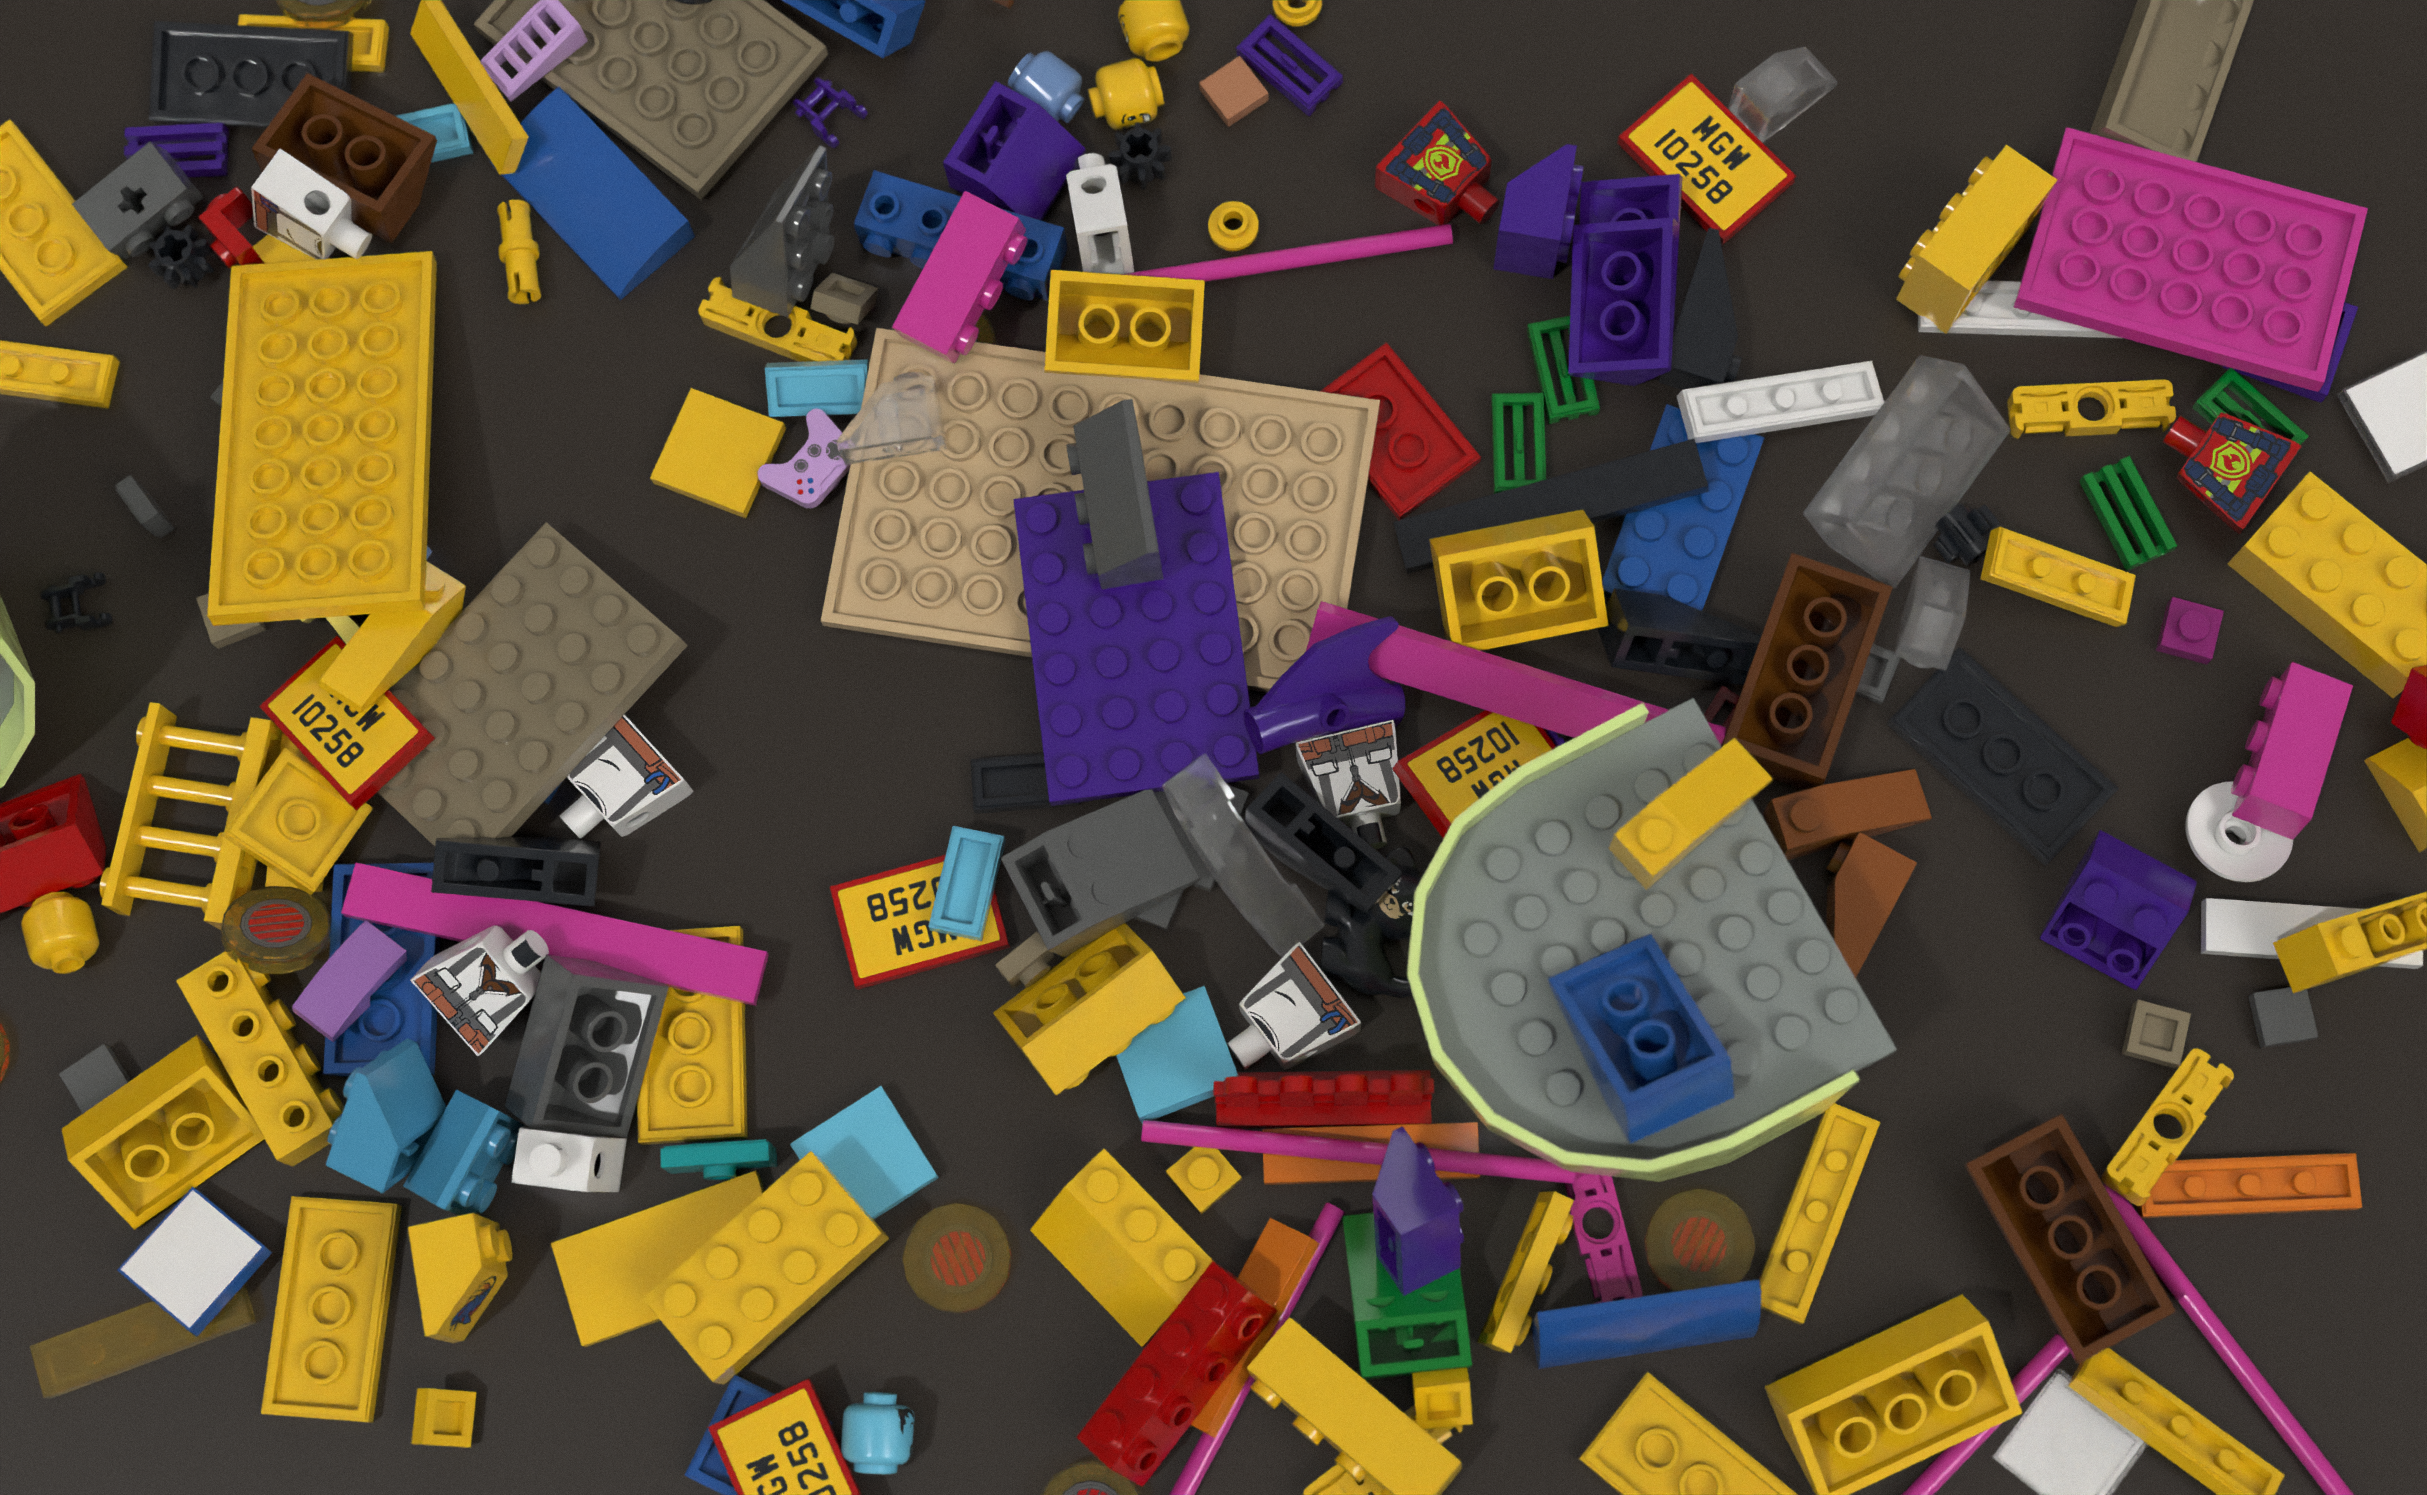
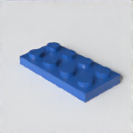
[1602,404,1764,611]
[323,863,441,1077]

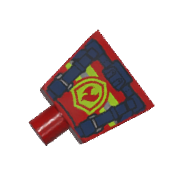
[1375,101,1500,225]
[2163,412,2301,534]

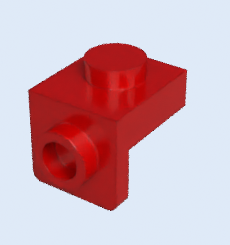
[199,187,264,269]

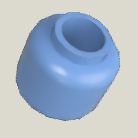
[1007,51,1084,123]

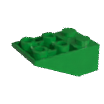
[1342,1213,1472,1380]

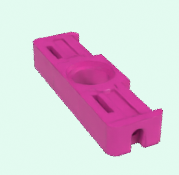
[1564,1172,1642,1304]

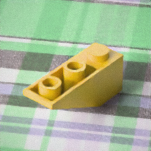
[2273,892,2427,993]

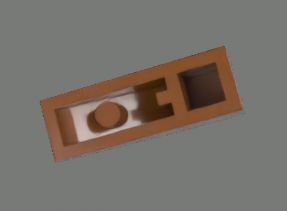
[1763,769,1932,860]
[1826,832,1917,978]

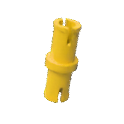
[497,200,541,304]

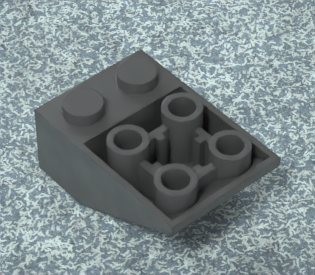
[730,145,835,318]
[1001,789,1201,957]

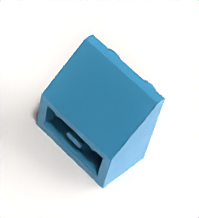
[326,1038,447,1193]
[403,1090,525,1216]

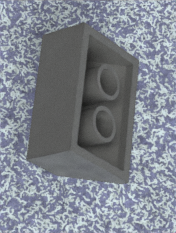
[1066,399,1164,590]
[504,954,669,1138]

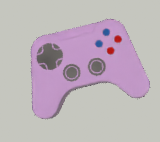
[757,409,854,508]

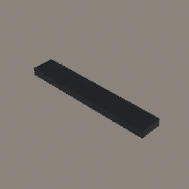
[1393,439,1709,574]

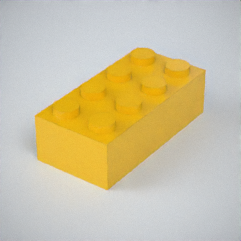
[2228,472,2427,698]
[642,1151,890,1385]

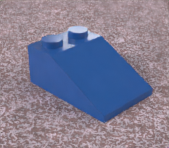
[1548,933,1734,1144]

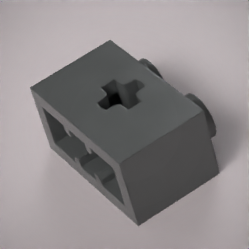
[72,142,204,259]

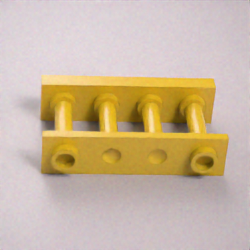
[100,702,282,933]

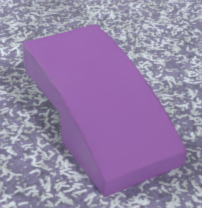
[292,920,407,1042]

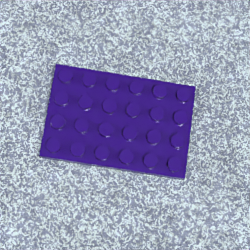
[1013,472,1259,806]

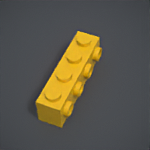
[177,947,344,1167]
[1247,1317,1462,1495]

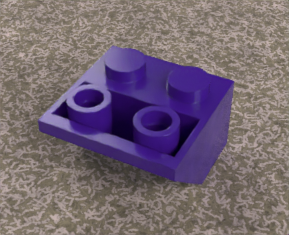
[943,81,1086,221]
[1493,144,1584,279]
[2039,830,2197,990]
[1372,1126,1464,1296]

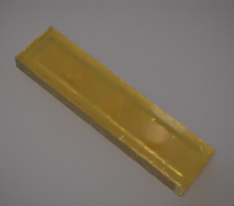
[29,1284,256,1399]

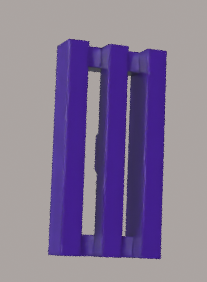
[1236,14,1343,117]
[124,123,228,177]

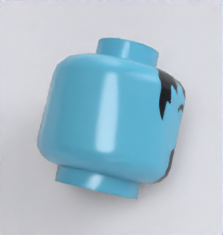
[841,1392,914,1474]

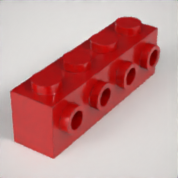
[1076,1261,1278,1487]

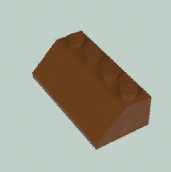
[1722,553,1893,790]
[1964,1114,2176,1364]

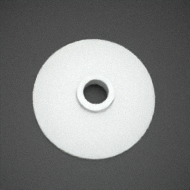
[2185,781,2293,882]

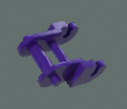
[793,77,868,148]

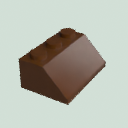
[251,73,437,243]

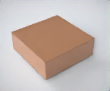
[1199,56,1269,127]

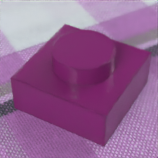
[2156,597,2224,665]

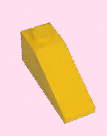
[319,561,466,714]
[1608,738,1773,890]

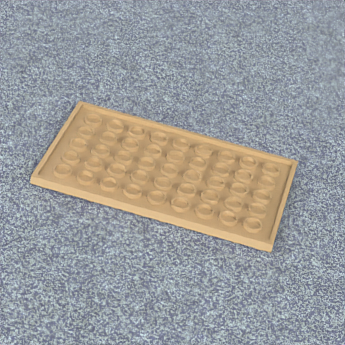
[821,328,1380,693]

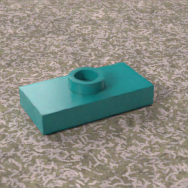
[660,1139,777,1180]

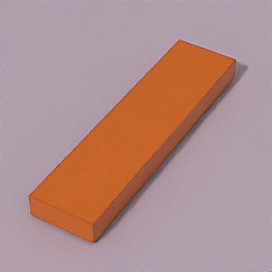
[1262,1122,1480,1185]
[2137,1153,2362,1218]
[1191,1218,1319,1438]

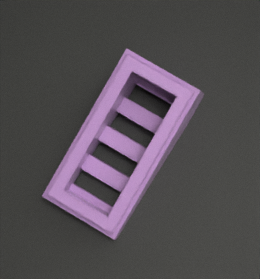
[480,0,588,102]

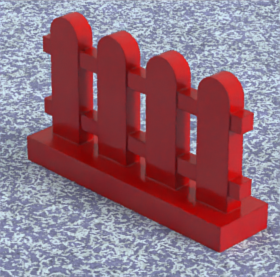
[1214,1070,1434,1129]

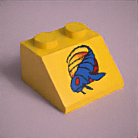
[408,1213,512,1343]

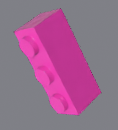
[892,191,1027,365]
[2231,662,2353,840]

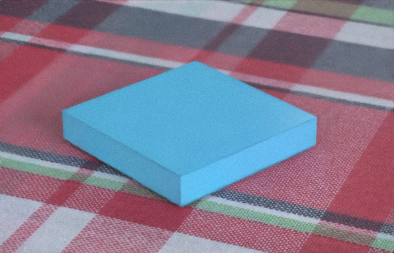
[1116,986,1239,1124]
[790,1086,939,1220]

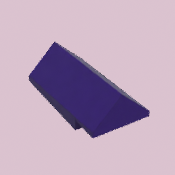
[1568,174,1682,386]

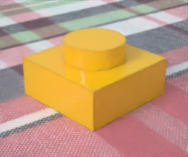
[1166,1147,1242,1215]
[1412,1367,1473,1429]
[411,1388,476,1448]

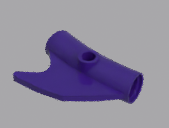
[1243,616,1405,754]

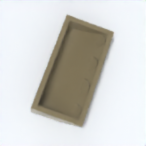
[2090,0,2254,162]

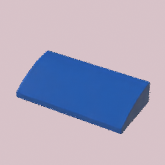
[490,86,695,300]
[1531,1280,1761,1369]

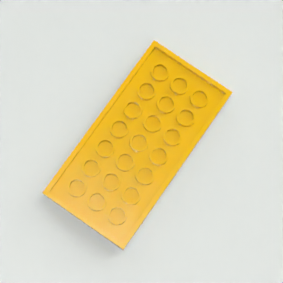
[207,251,437,626]

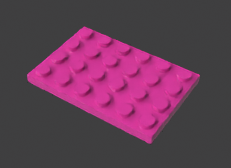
[2013,127,2368,392]

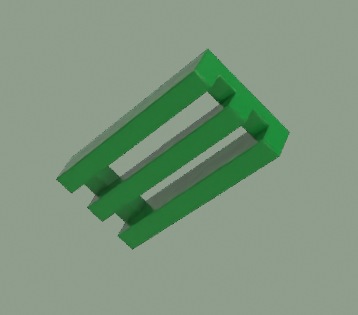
[1527,316,1600,424]
[2192,368,2309,445]
[1491,393,1546,494]
[2079,456,2177,571]

